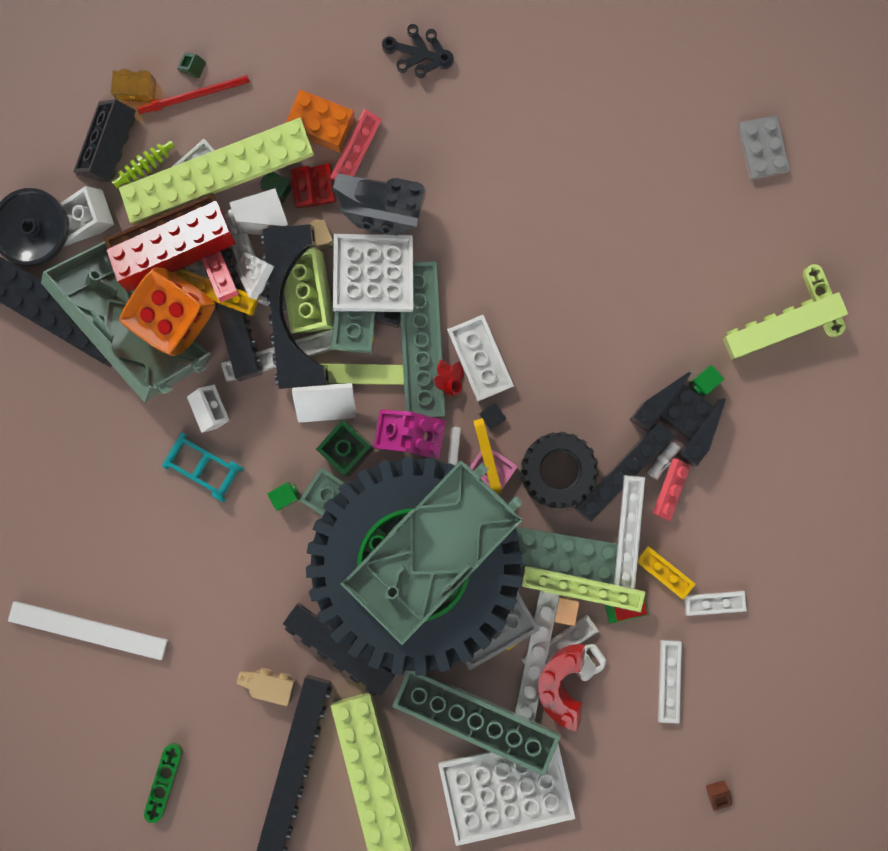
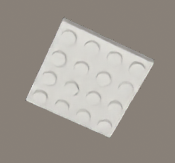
[333,234,413,312]

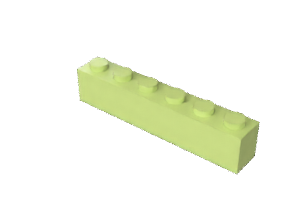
[723,292,848,360]

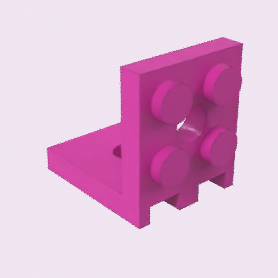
[374,410,446,459]

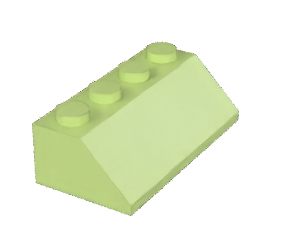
[284,248,334,334]

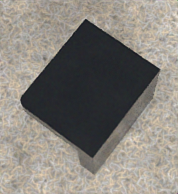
[375,312,401,328]

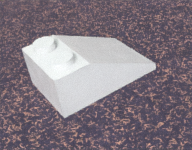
[61,186,114,247]

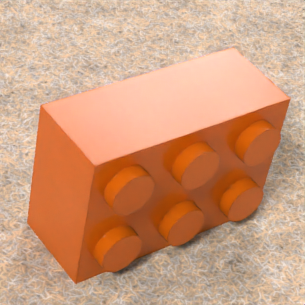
[285,90,355,153]

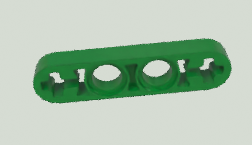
[144,743,183,823]

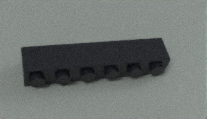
[574,422,674,522]
[283,603,395,696]

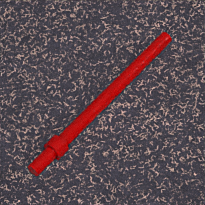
[137,75,250,115]

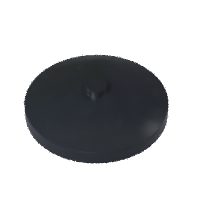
[0,188,69,267]

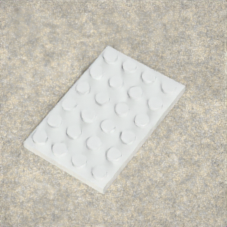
[438,744,575,846]

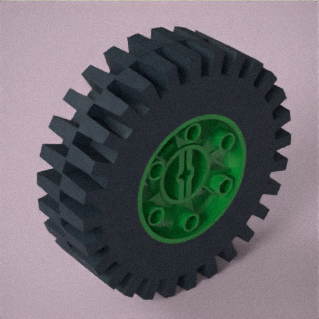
[306,457,523,676]

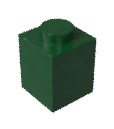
[260,172,292,203]

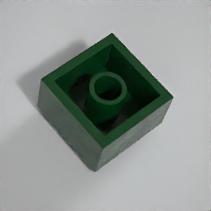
[316,420,376,477]

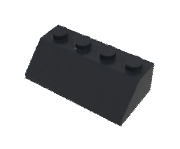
[73,99,136,182]

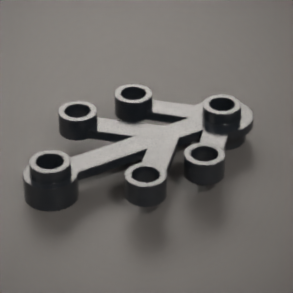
[382,24,454,78]

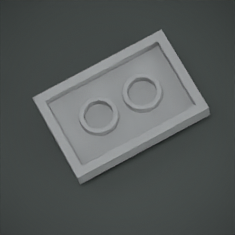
[737,115,790,180]

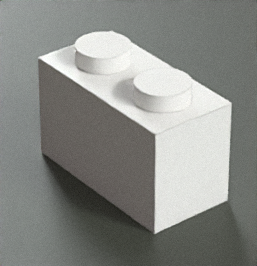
[187,384,229,433]

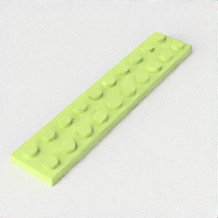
[119,118,314,225]

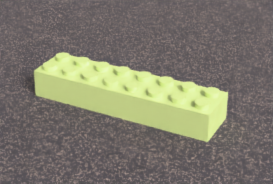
[331,692,413,851]

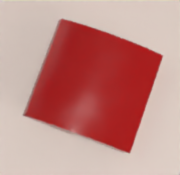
[290,163,336,208]

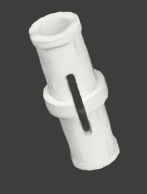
[647,442,681,480]

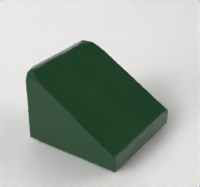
[177,53,206,78]

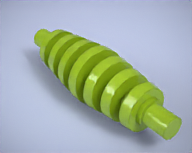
[112,141,175,188]

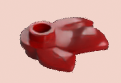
[434,359,463,396]

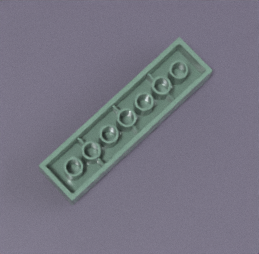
[392,671,561,776]

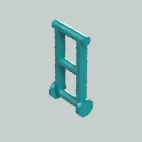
[161,432,245,503]

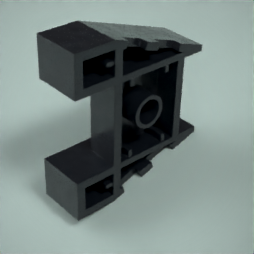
[629,372,726,467]

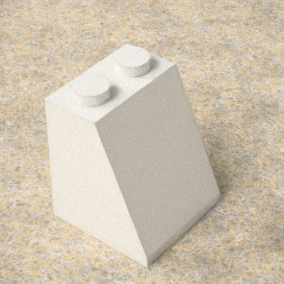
[228,188,288,235]

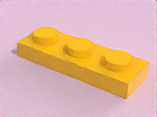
[637,546,695,600]

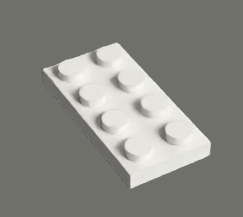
[447,315,514,402]

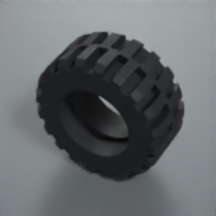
[520,432,599,509]

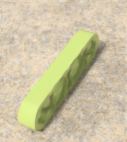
[803,264,846,337]

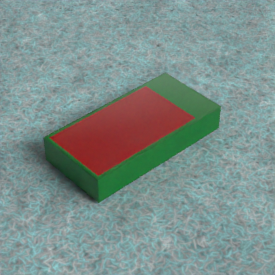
[605,598,649,624]

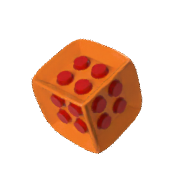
[119,268,216,356]

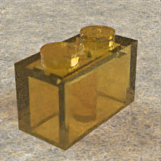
[111,69,156,103]

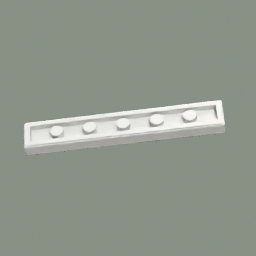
[614,475,645,589]

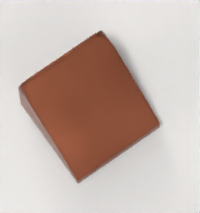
[706,781,733,811]

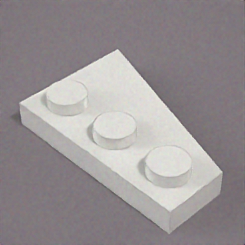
[235,251,274,300]

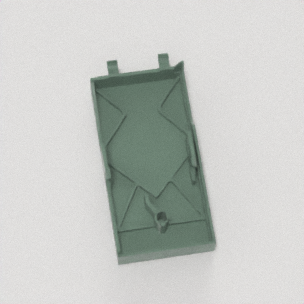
[41,241,211,403]
[341,460,523,645]

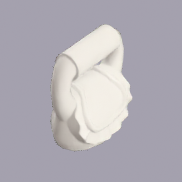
[576,644,606,681]

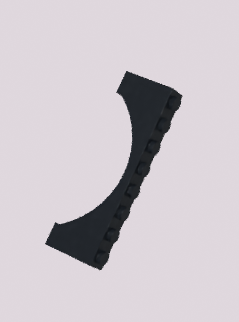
[261,224,329,389]

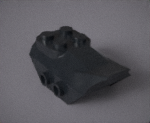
[333,173,426,236]

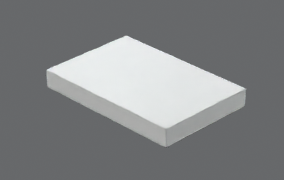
[292,383,357,423]

